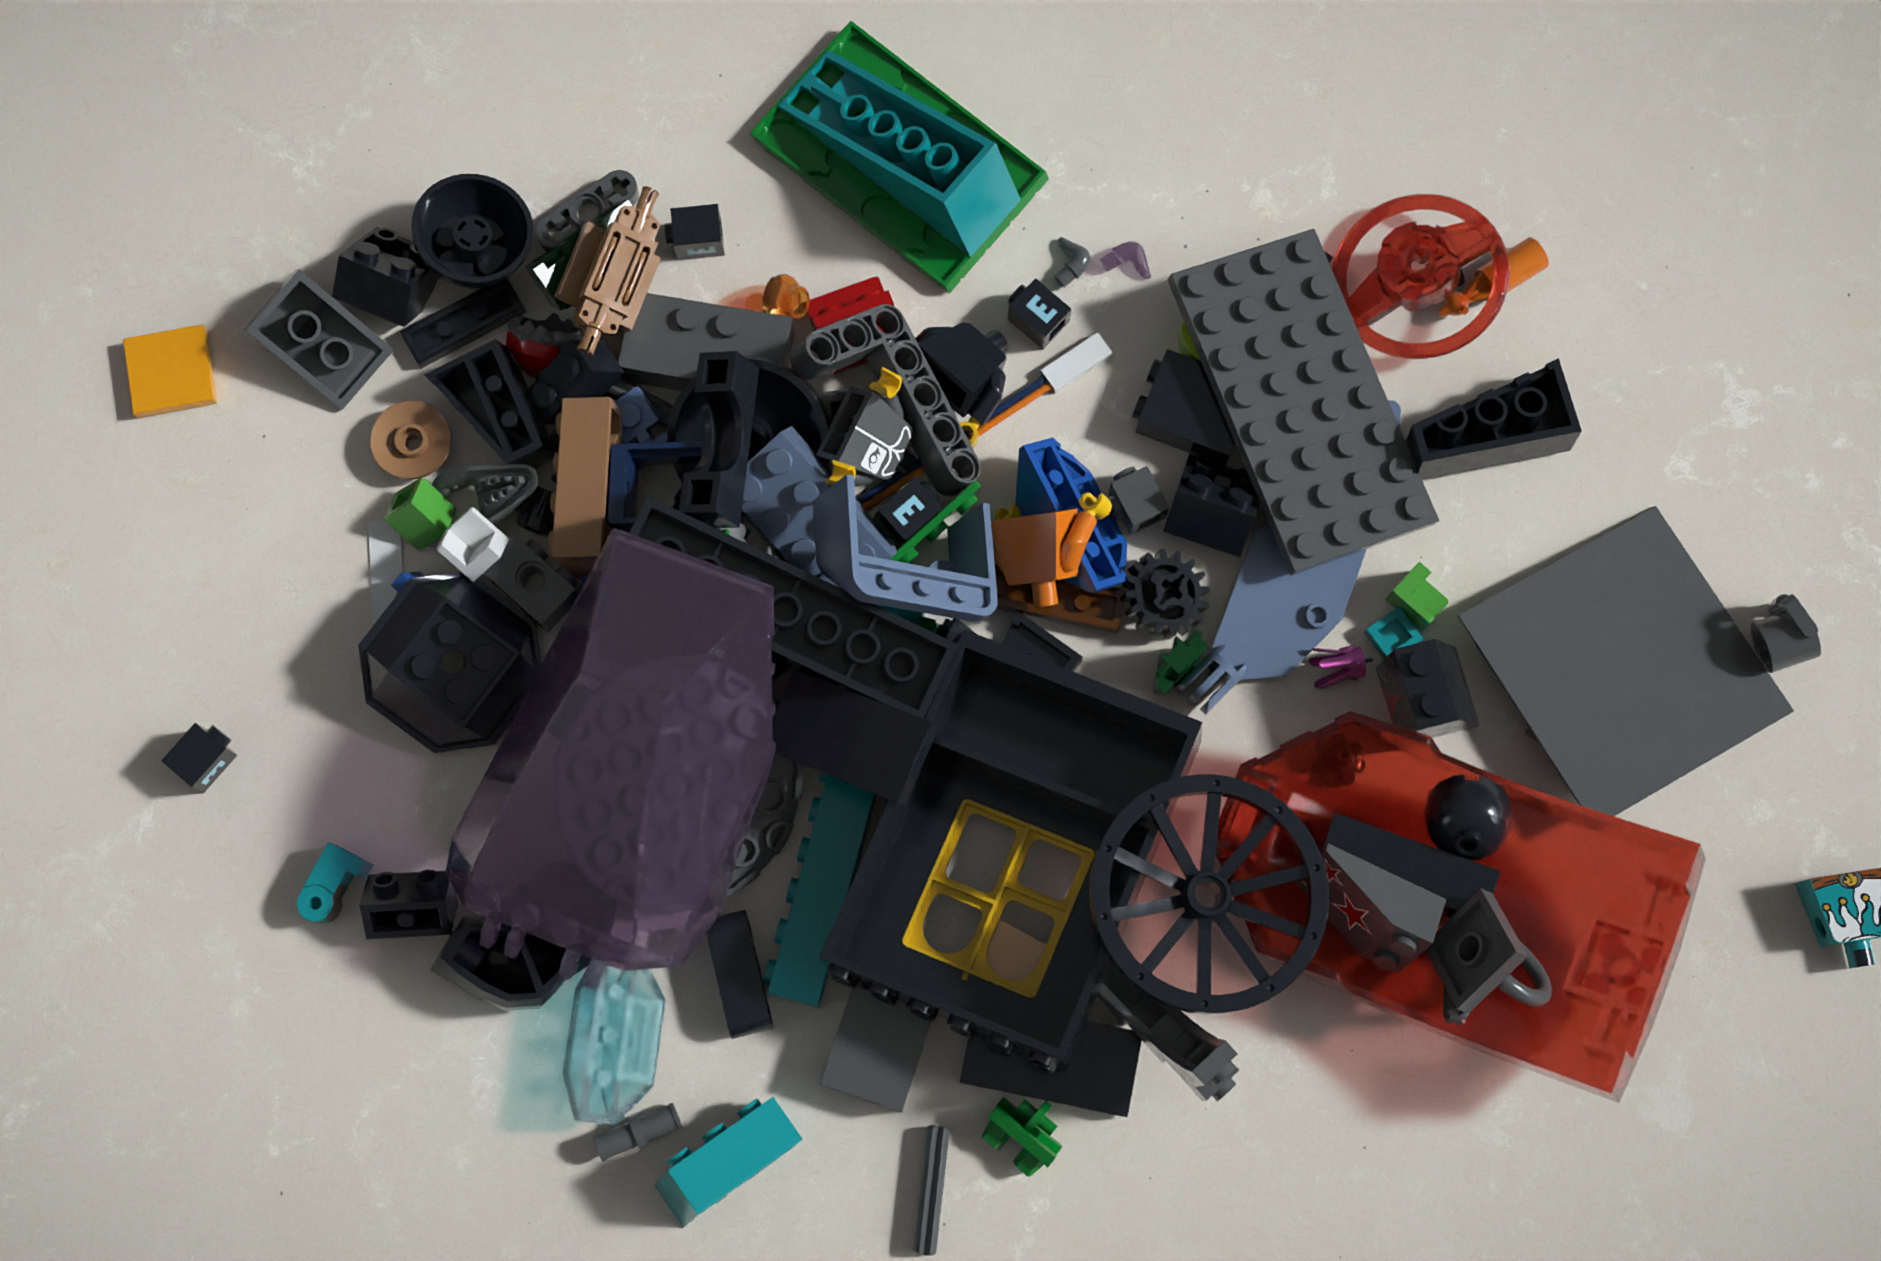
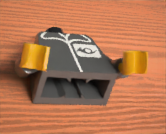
[816,367,916,487]

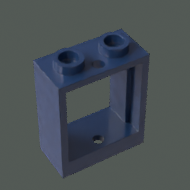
[607,441,705,534]

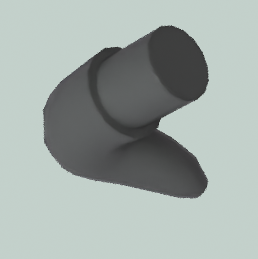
[1054,237,1091,288]

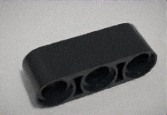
[704,909,773,1039]

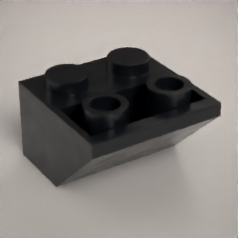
[332,227,439,327]
[1163,454,1260,558]

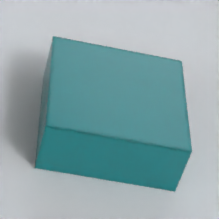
[1364,606,1423,659]

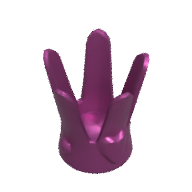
[1308,645,1373,689]

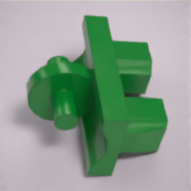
[981,1096,1063,1177]

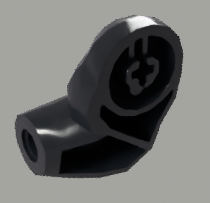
[430,858,619,1011]

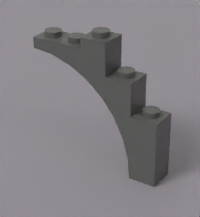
[1097,962,1239,1101]

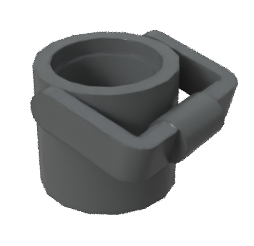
[1750,594,1821,673]

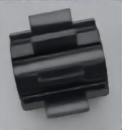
[514,486,555,537]

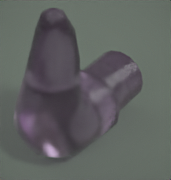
[1100,241,1151,279]

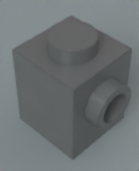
[1108,466,1170,535]

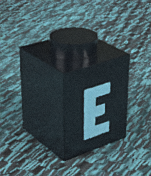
[664,204,725,260]
[1008,278,1072,350]
[874,477,942,545]
[161,723,237,793]

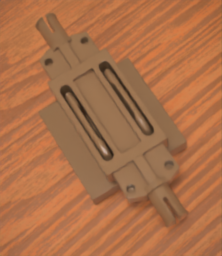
[554,186,661,356]

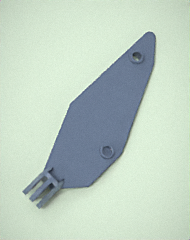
[1176,400,1401,715]

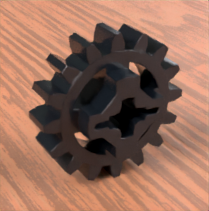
[1120,549,1210,640]

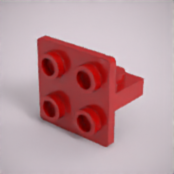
[805,276,894,375]

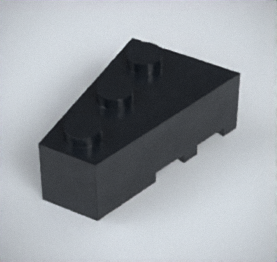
[424,339,556,468]

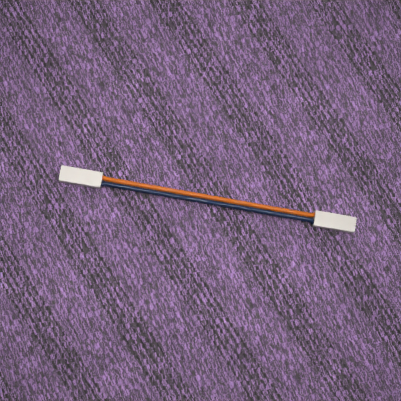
[692,332,1113,631]

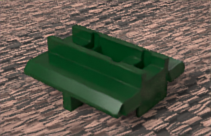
[1153,631,1209,695]

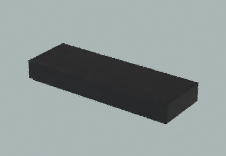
[400,278,527,369]

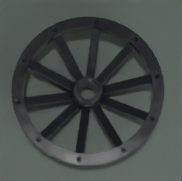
[1089,774,1329,1015]

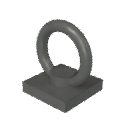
[1426,888,1552,1014]

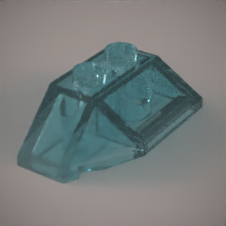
[563,946,666,1125]

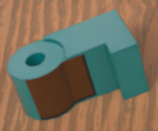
[297,842,374,924]

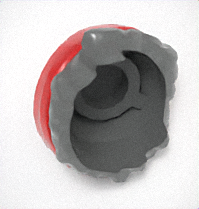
[506,313,582,379]

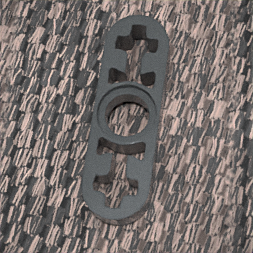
[536,170,639,251]

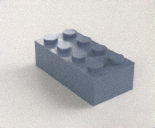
[742,426,900,588]

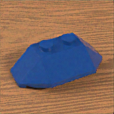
[1015,437,1127,594]

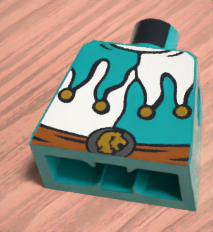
[1795,868,1881,969]

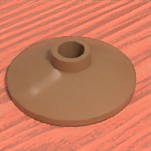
[370,400,452,480]

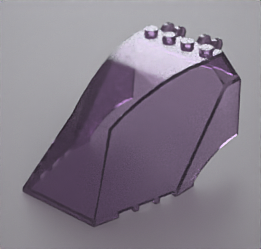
[445,528,776,990]

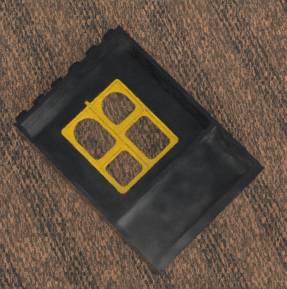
[819,629,1203,1073]

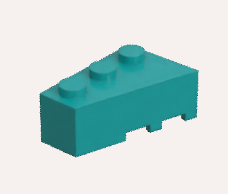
[654,1097,803,1228]

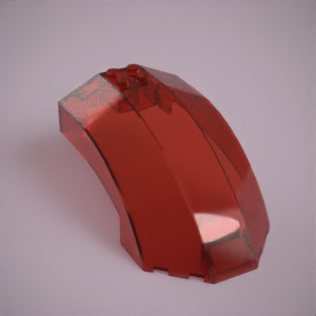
[1216,711,1706,1103]

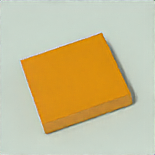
[123,324,217,418]

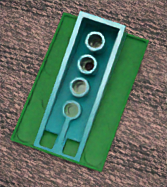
[750,21,1049,294]

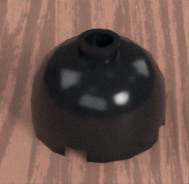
[1424,775,1512,861]

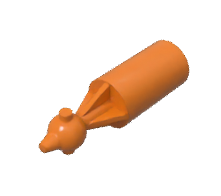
[1438,237,1549,317]

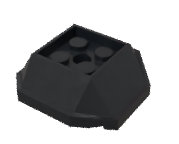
[358,572,545,753]

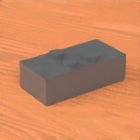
[618,293,795,391]

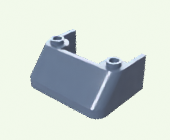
[813,474,998,622]

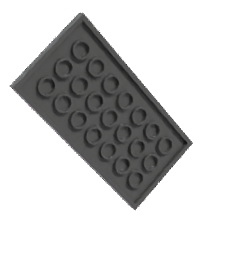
[1167,229,1440,576]

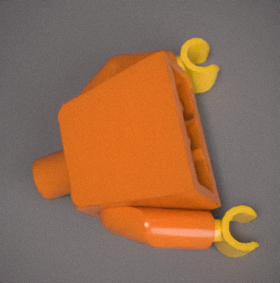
[991,492,1112,607]

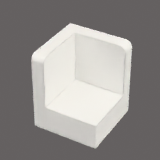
[437,507,509,582]

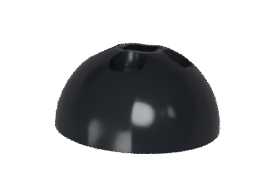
[411,174,533,288]

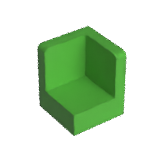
[383,477,456,550]
[1385,562,1448,632]

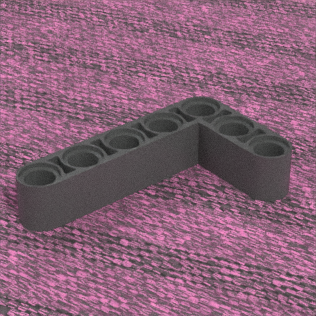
[790,304,981,496]

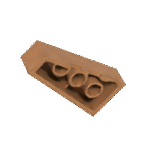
[548,397,624,579]

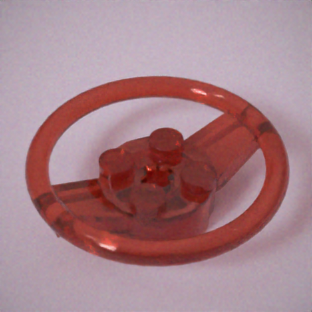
[1332,194,1510,359]

